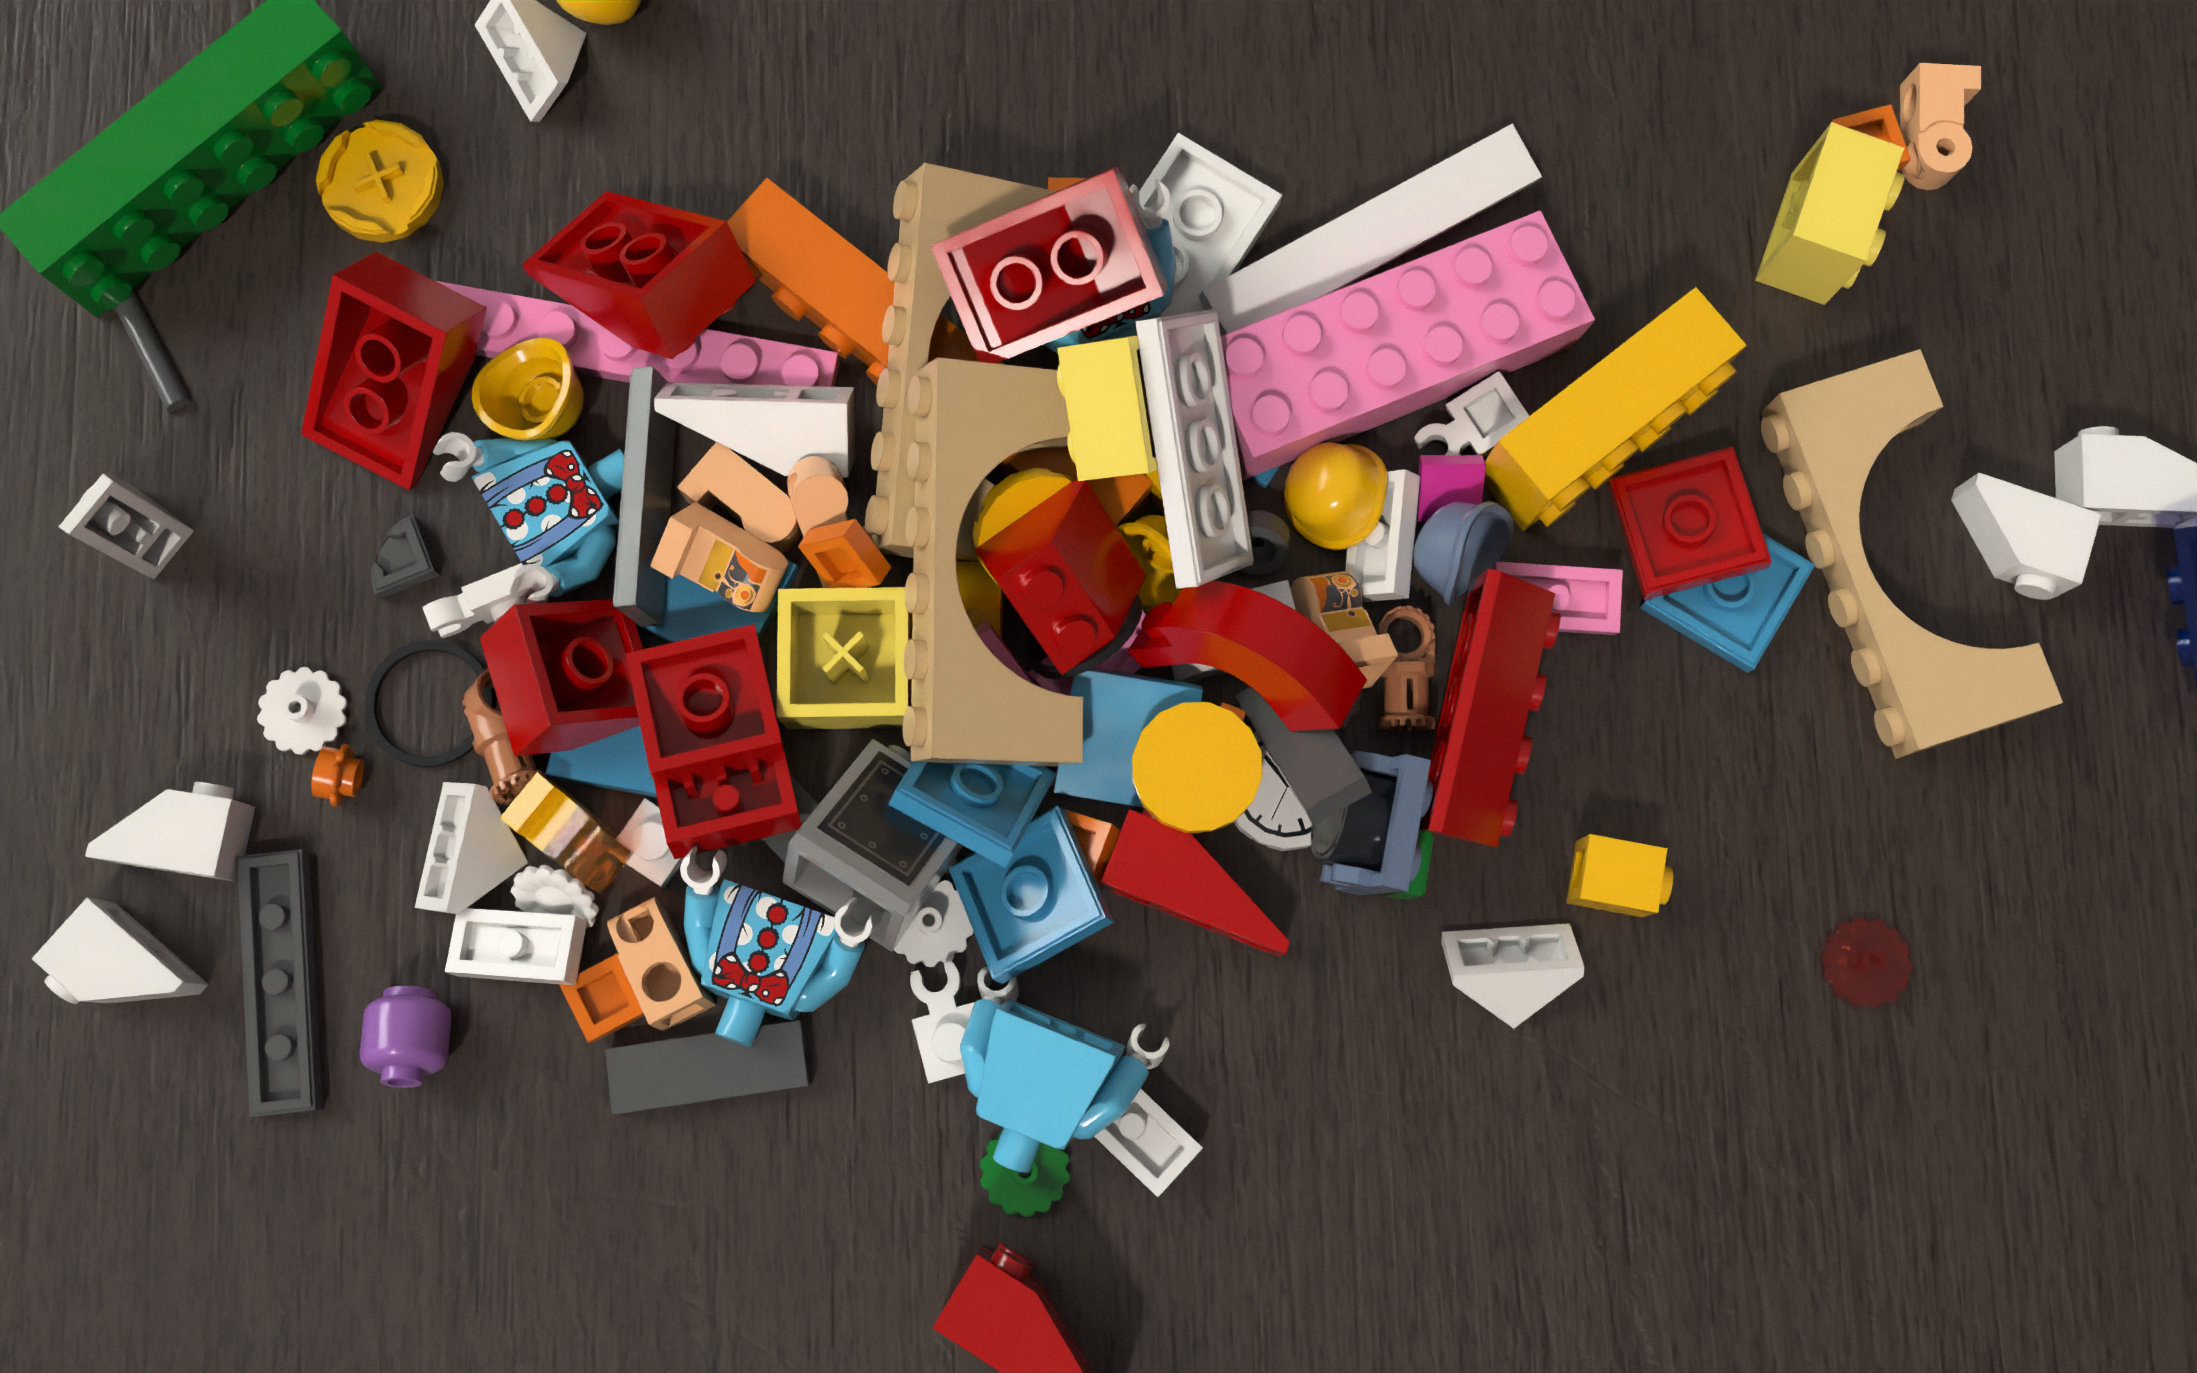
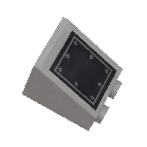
[782,739,963,952]

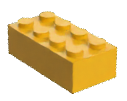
[1484,287,1746,532]

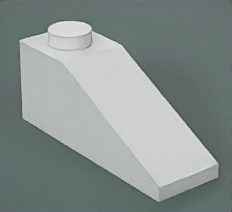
[654,382,855,478]
[2054,426,2197,529]
[59,471,194,580]

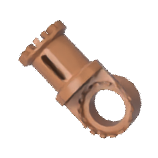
[1375,605,1435,732]
[462,669,547,805]

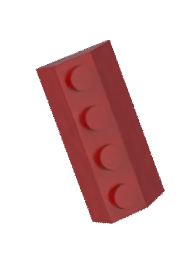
[1419,569,1561,847]

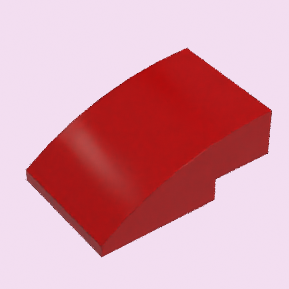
[625,624,802,859]

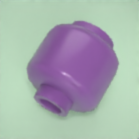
[360,986,452,1088]

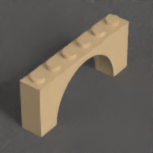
[865,163,1056,562]
[1761,349,2063,759]
[903,357,1083,766]

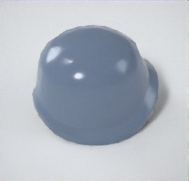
[1413,501,1514,607]

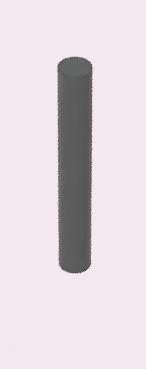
[115,288,191,413]

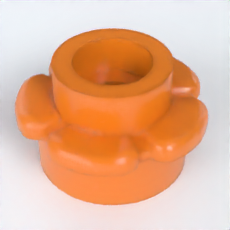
[311,744,364,807]

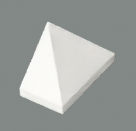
[475,0,587,122]
[415,782,529,915]
[1441,923,1584,1028]

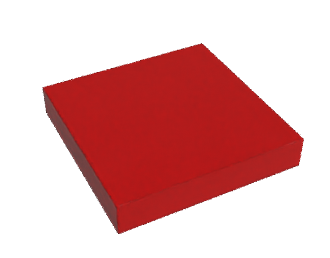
[1608,446,1772,600]

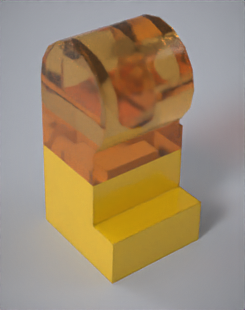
[500,772,634,894]

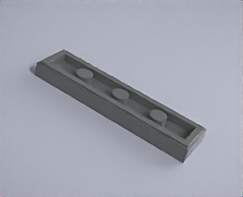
[613,366,676,627]
[237,849,323,1117]

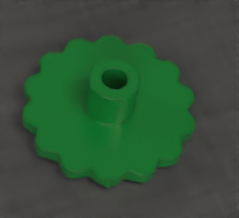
[980,1131,1070,1217]

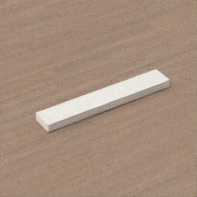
[1198,124,1542,336]

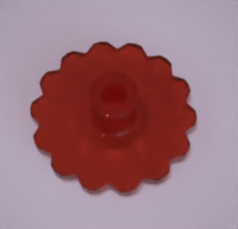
[1820,918,1913,1008]

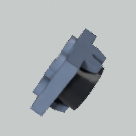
[1311,751,1433,895]

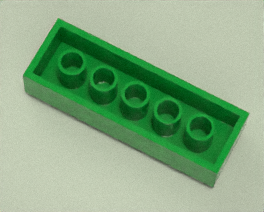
[0,0,381,318]

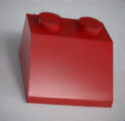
[974,478,1147,675]
[480,599,643,757]

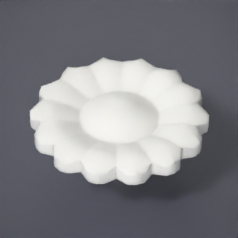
[257,667,348,755]
[510,865,599,928]
[894,880,974,968]

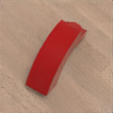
[1128,580,1367,731]

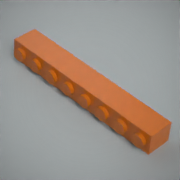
[727,177,1153,527]

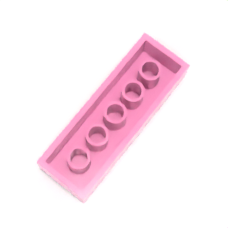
[1221,210,1595,481]

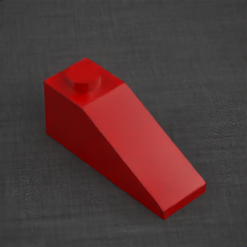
[1100,808,1290,958]

